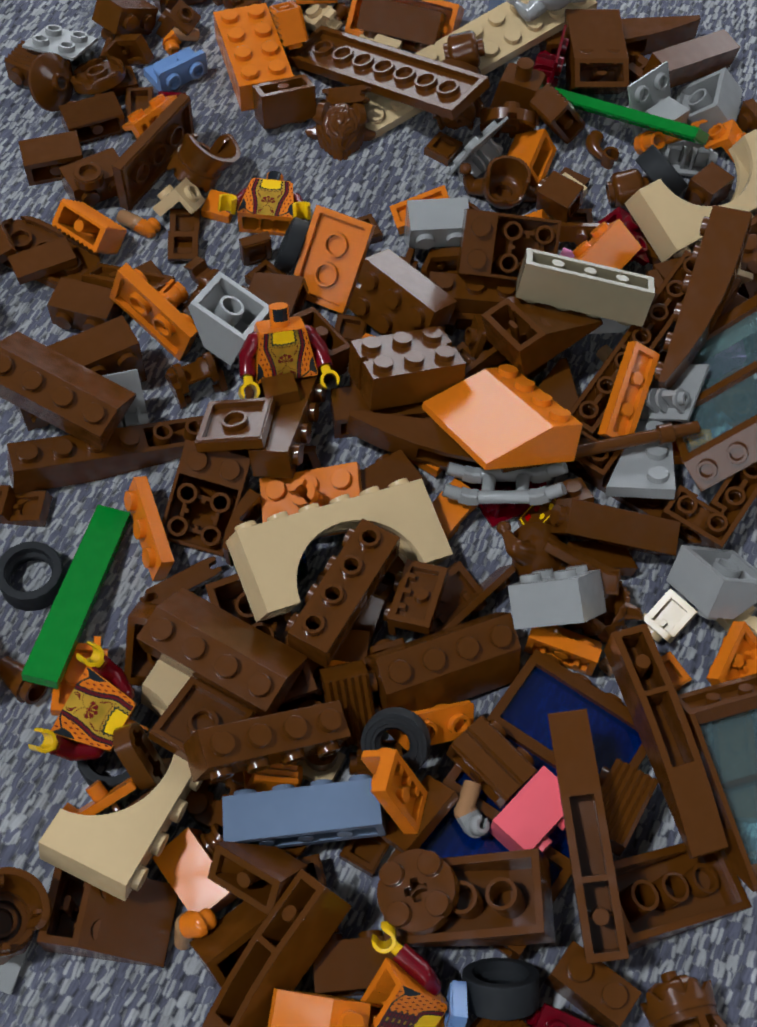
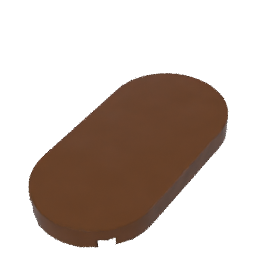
[2,216,101,289]

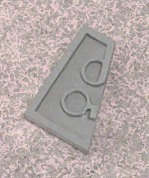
[605,420,676,499]

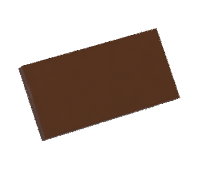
[112,93,195,211]

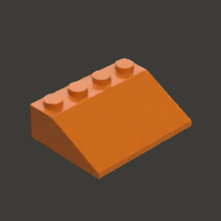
[422,364,583,470]

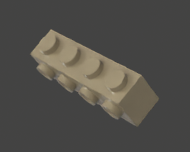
[516,247,655,327]

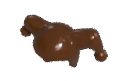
[459,155,549,210]
[496,521,568,577]

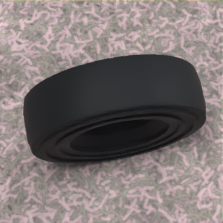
[274,217,309,273]
[361,707,431,773]

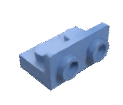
[143,47,208,92]

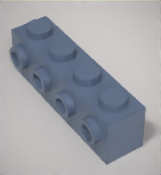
[222,774,387,848]

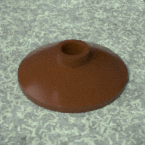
[28,52,73,112]

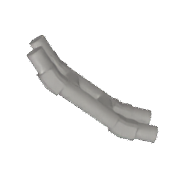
[442,462,568,506]

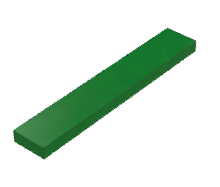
[555,87,709,145]
[21,505,131,689]

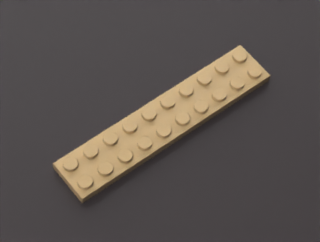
[349,0,597,139]

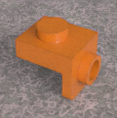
[704,119,747,162]

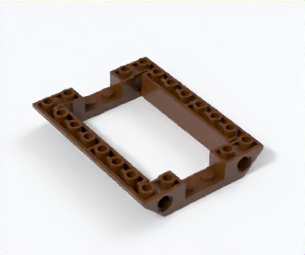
[566,250,757,549]

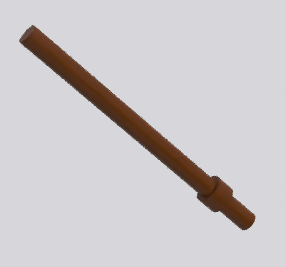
[501,421,700,473]

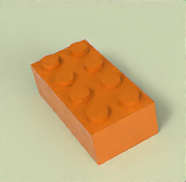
[213,3,294,112]

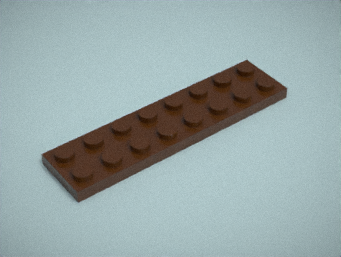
[286,25,490,120]

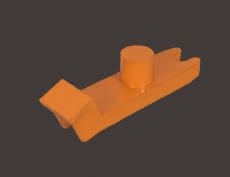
[63,777,137,815]

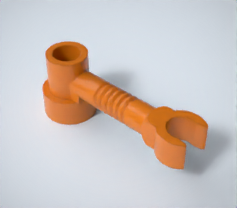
[633,119,710,155]

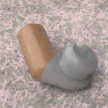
[454,780,490,839]

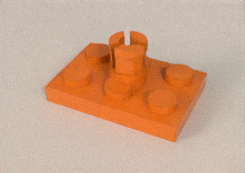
[293,204,376,314]
[110,263,198,361]
[259,462,362,537]

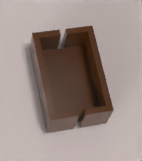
[348,248,458,335]
[348,326,466,411]

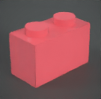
[488,766,565,853]

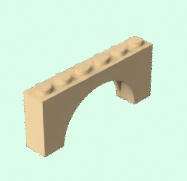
[624,129,757,262]
[226,478,453,623]
[38,659,203,901]

